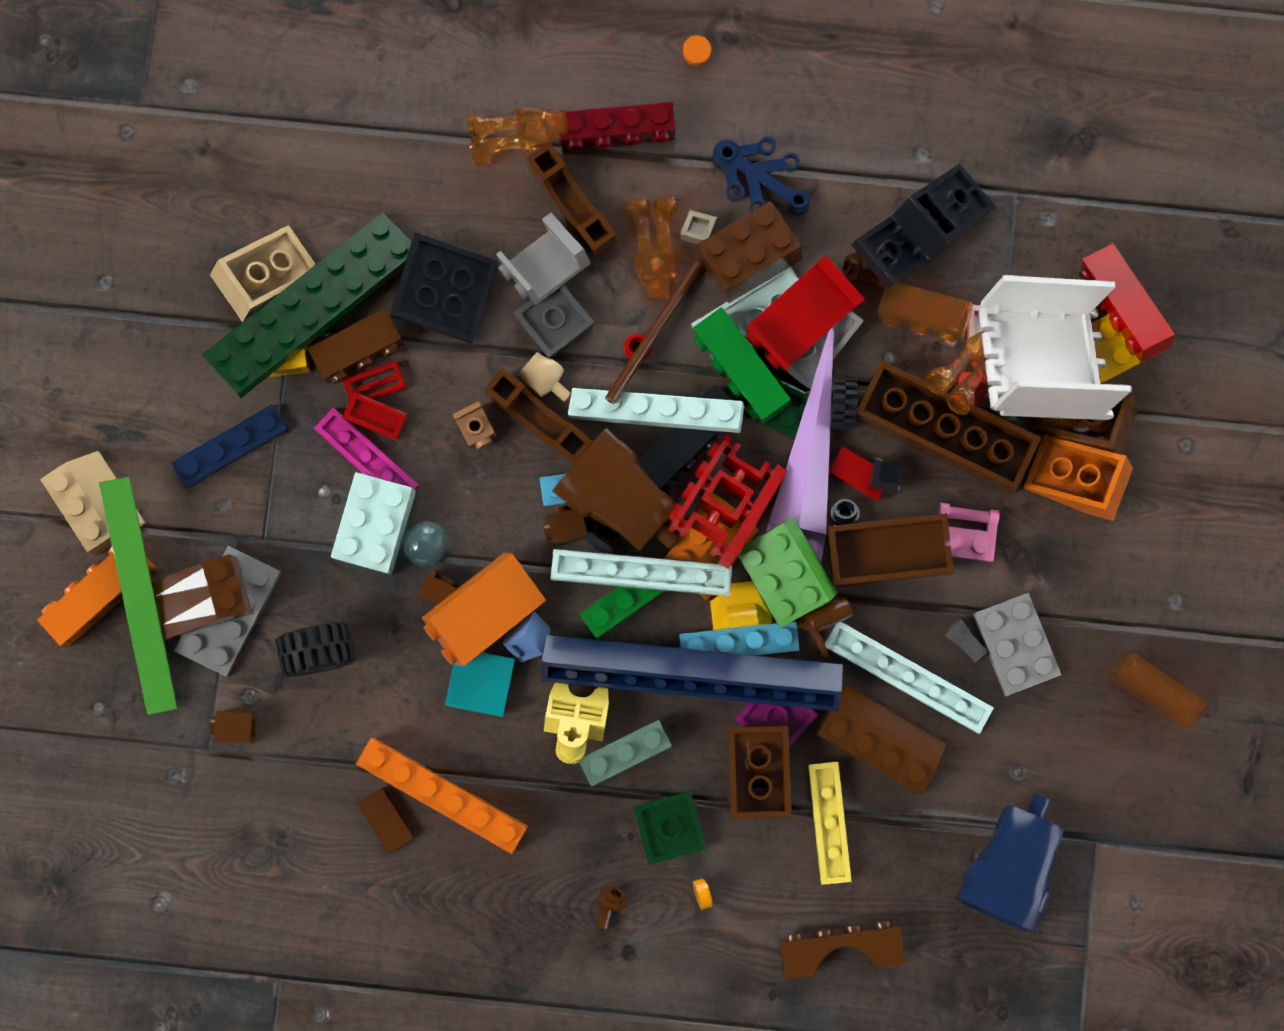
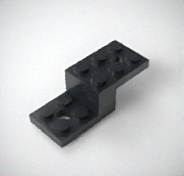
[851,163,996,290]

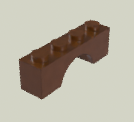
[526,142,617,259]
[484,367,593,466]
[779,920,905,980]

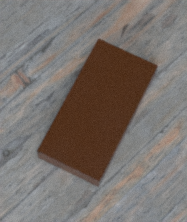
[357,788,414,854]

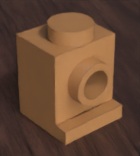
[452,401,496,450]

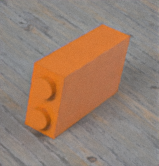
[421,553,546,667]

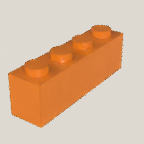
[37,547,157,648]

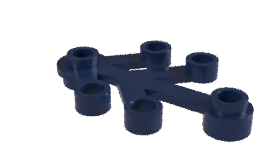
[713,136,810,215]

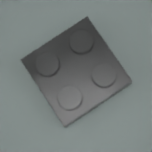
[513,284,595,359]

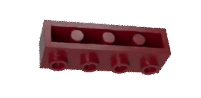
[558,102,676,151]

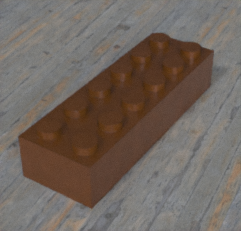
[856,361,1041,494]

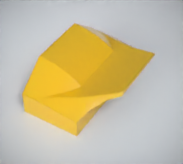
[710,581,772,630]

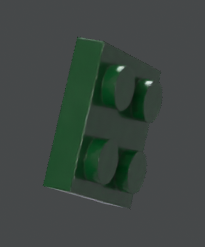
[633,791,706,865]

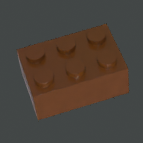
[696,201,802,303]

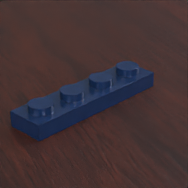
[171,404,289,489]

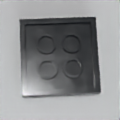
[389,232,498,344]

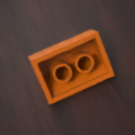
[664,492,758,601]

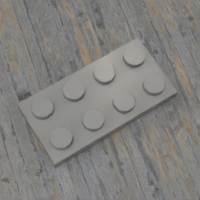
[174,546,282,677]

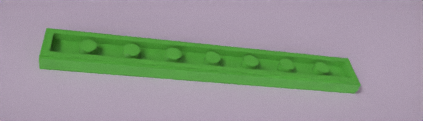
[99,476,178,715]

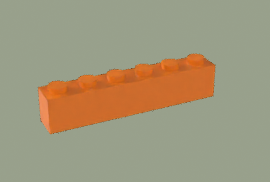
[356,738,528,854]

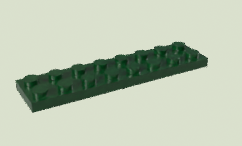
[202,212,412,399]

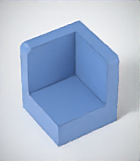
[503,611,551,662]

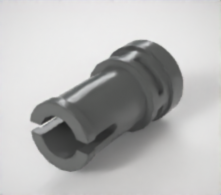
[944,618,988,663]

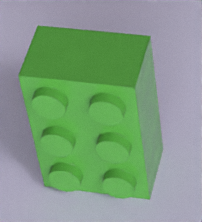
[738,517,838,628]

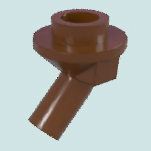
[596,887,627,930]

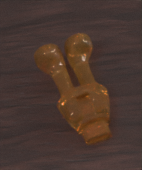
[467,107,568,167]
[624,197,679,300]
[925,331,994,415]

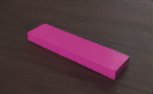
[314,407,419,490]

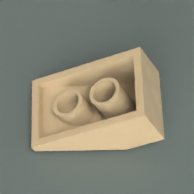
[210,225,316,322]

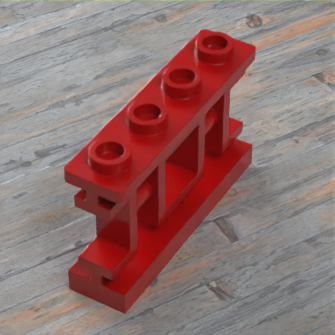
[668,434,788,569]

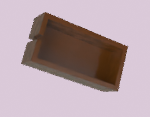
[828,513,954,587]

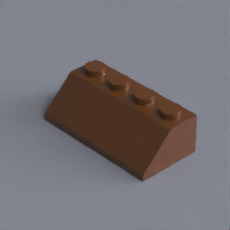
[814,684,946,795]

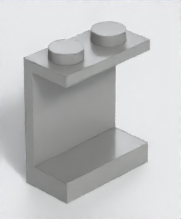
[496,213,591,305]

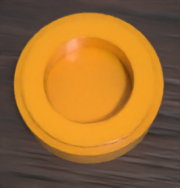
[693,878,713,910]

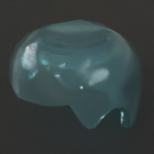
[403,521,449,567]

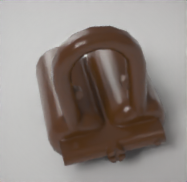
[797,595,853,658]

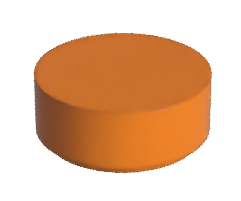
[683,35,711,66]

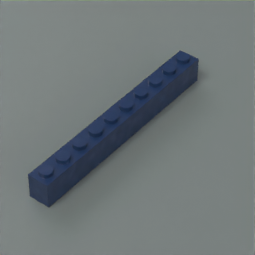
[542,635,843,711]

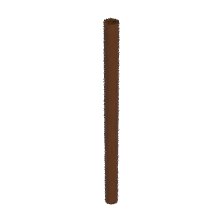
[605,260,704,404]

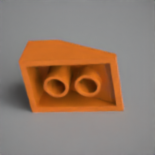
[1024,435,1133,521]

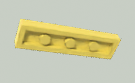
[808,762,852,885]

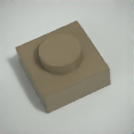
[680,210,717,244]

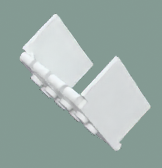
[979,275,1131,420]

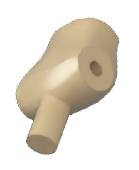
[518,352,571,401]

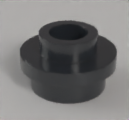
[830,499,860,525]

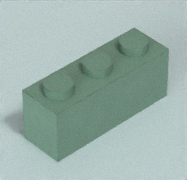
[579,720,672,787]

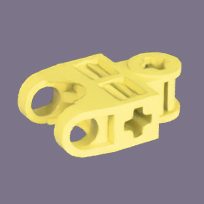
[544,683,609,764]

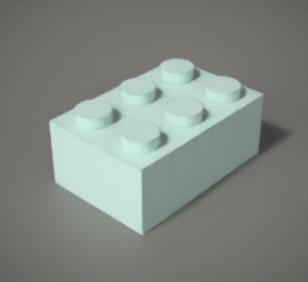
[331,472,416,575]

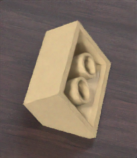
[40,451,146,556]

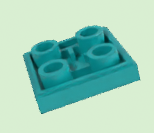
[445,652,516,717]

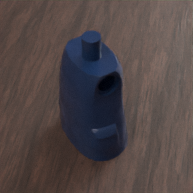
[955,794,1064,934]

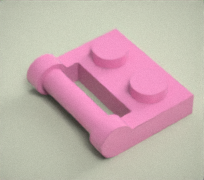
[938,503,999,562]

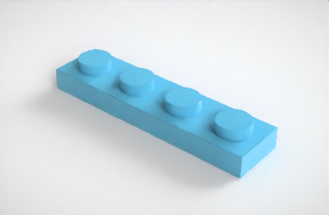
[679,621,800,656]

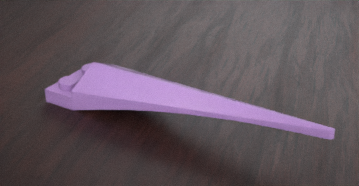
[767,328,834,563]

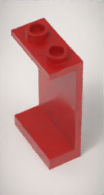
[745,255,865,371]

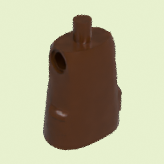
[552,428,680,551]

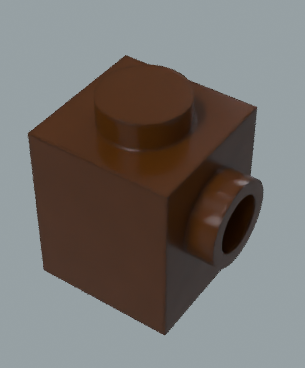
[543,506,587,547]

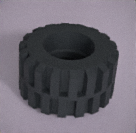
[275,622,356,677]

